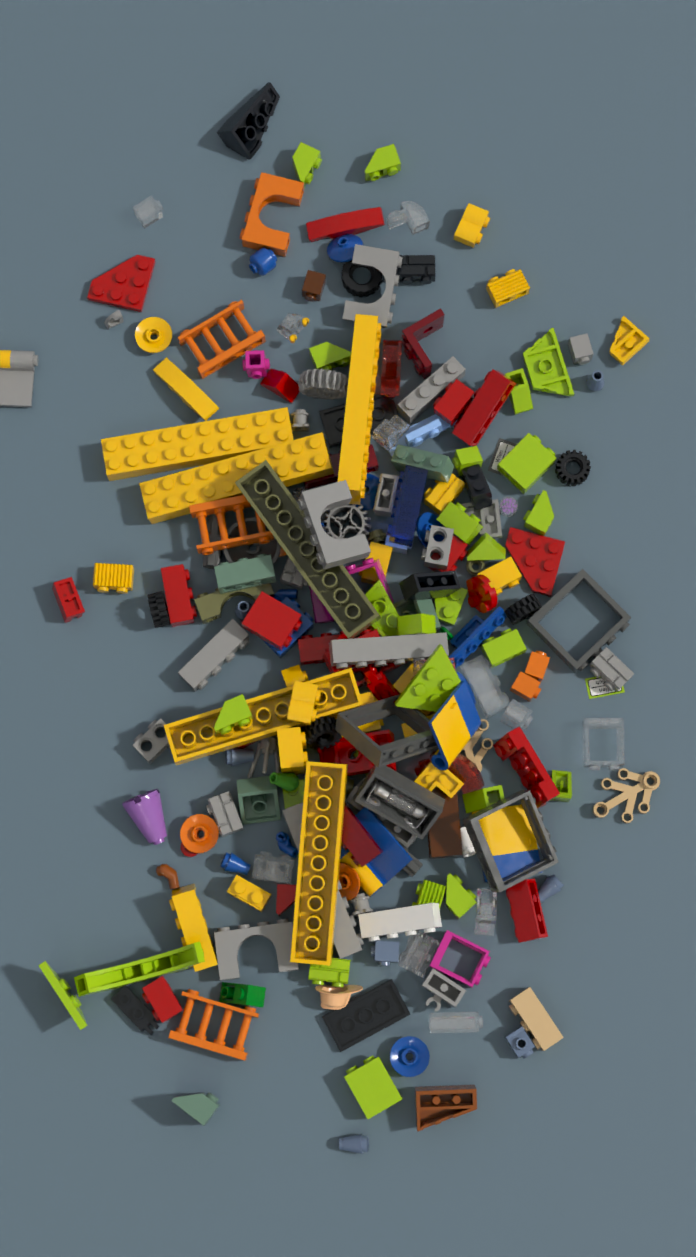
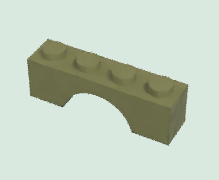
[194,584,274,624]

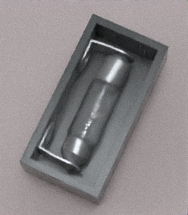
[354,765,445,840]

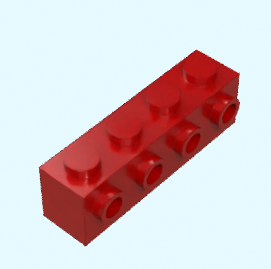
[452,369,517,446]

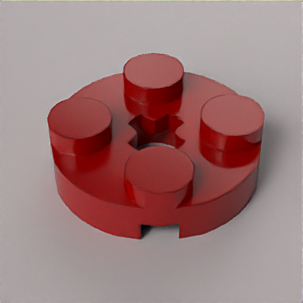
[466,575,498,613]

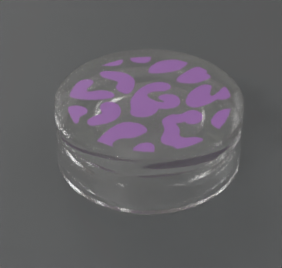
[499,497,518,517]

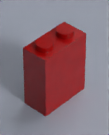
[241,591,303,651]

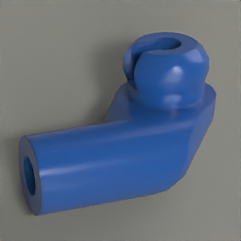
[273,589,298,602]

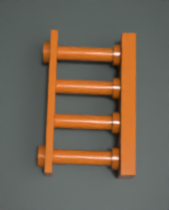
[178,299,266,379]
[189,495,274,555]
[168,989,259,1061]

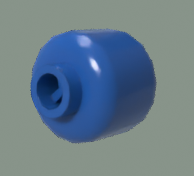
[249,248,277,276]

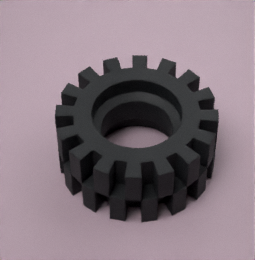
[555,450,591,486]
[148,591,171,628]
[505,593,542,625]
[304,716,342,750]

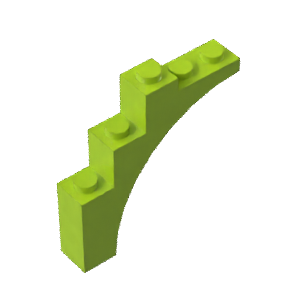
[74,942,205,997]

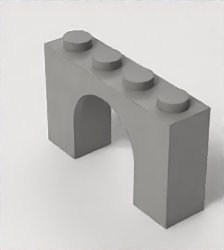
[343,244,403,327]
[298,480,371,570]
[214,919,299,981]

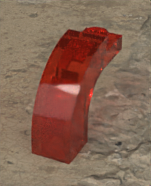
[380,340,402,397]
[414,751,485,794]

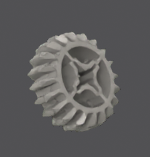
[298,369,349,400]
[321,504,371,539]

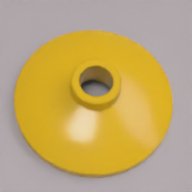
[135,317,172,353]

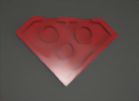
[87,255,156,312]
[505,527,565,597]

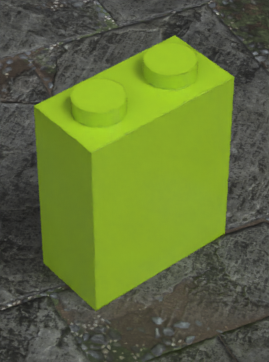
[497,433,556,494]
[344,1055,402,1119]

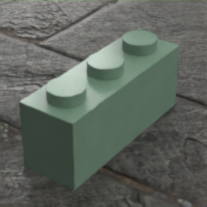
[391,444,455,483]
[214,554,277,594]

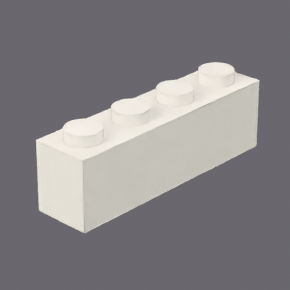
[358,903,442,942]

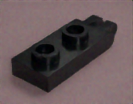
[111,985,159,1035]

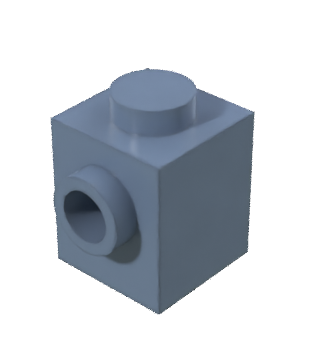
[371,941,399,966]

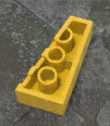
[169,883,218,972]

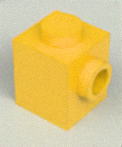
[281,664,309,688]

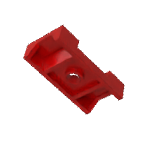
[493,726,560,809]
[317,729,396,776]

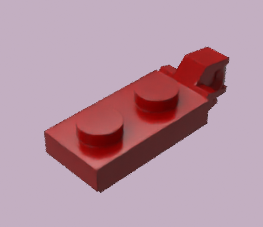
[364,664,399,703]

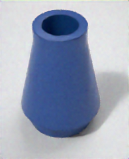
[220,852,251,875]

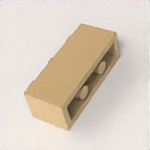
[509,987,564,1051]

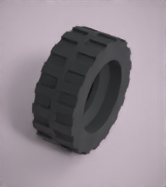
[341,260,382,297]

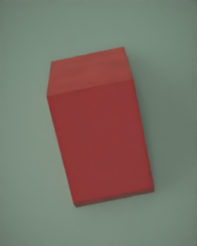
[260,368,300,404]
[276,884,296,916]

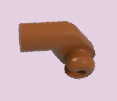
[156,864,180,890]

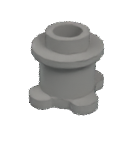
[291,409,310,431]
[350,893,374,917]

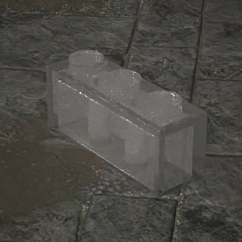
[460,655,510,719]

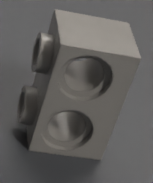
[421,525,454,570]
[133,719,170,764]

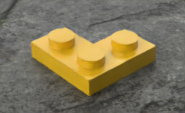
[414,761,464,798]

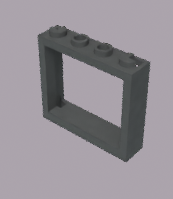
[527,569,631,673]
[335,694,438,768]
[462,790,559,893]

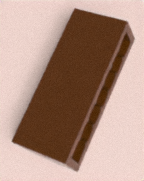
[427,786,463,859]

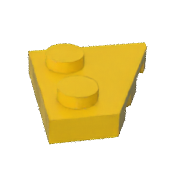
[609,316,649,366]

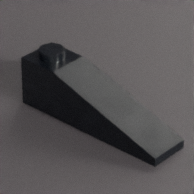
[217,82,280,160]

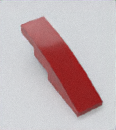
[306,207,385,242]

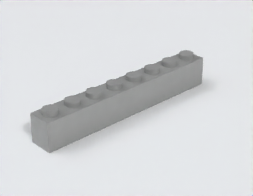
[282,802,364,959]

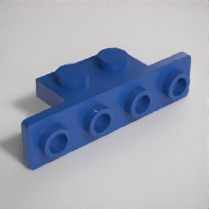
[448,606,506,669]

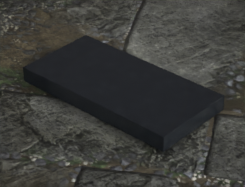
[319,390,402,447]
[322,979,410,1052]

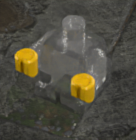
[277,313,309,344]

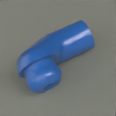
[276,832,299,858]

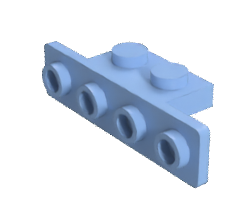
[384,414,457,456]

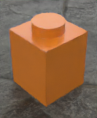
[524,650,550,682]
[510,671,541,702]

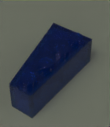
[386,465,428,547]

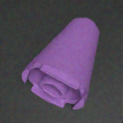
[122,788,167,845]

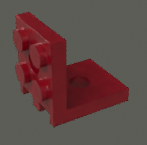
[401,308,445,379]

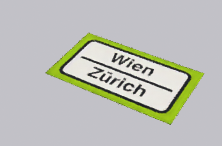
[585,677,625,699]

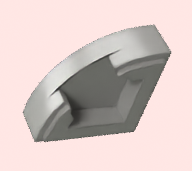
[104,310,124,329]

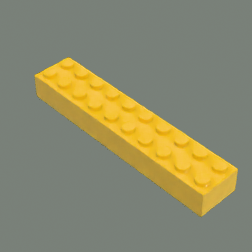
[337,314,381,505]
[101,407,293,481]
[139,432,334,524]
[164,668,363,766]
[290,761,348,966]

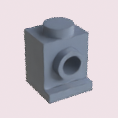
[504,1026,535,1059]

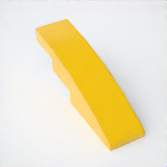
[153,358,219,421]

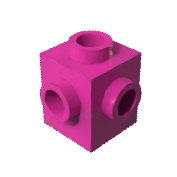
[243,350,270,379]

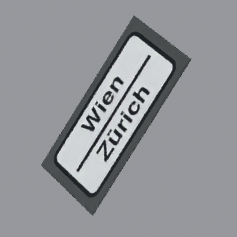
[488,438,517,476]

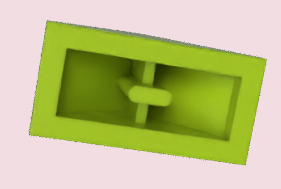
[467,532,506,561]
[397,613,436,636]
[551,770,572,802]

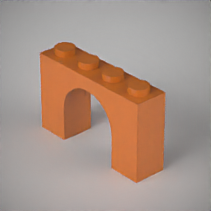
[240,172,304,257]

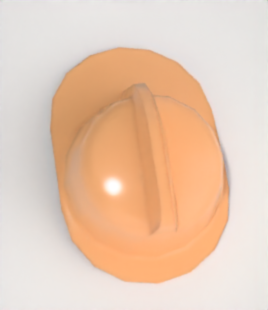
[315,985,363,1010]

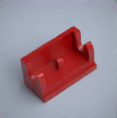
[52,577,85,623]

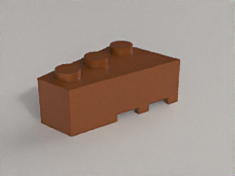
[415,1085,477,1132]

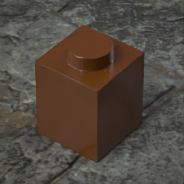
[302,270,326,302]

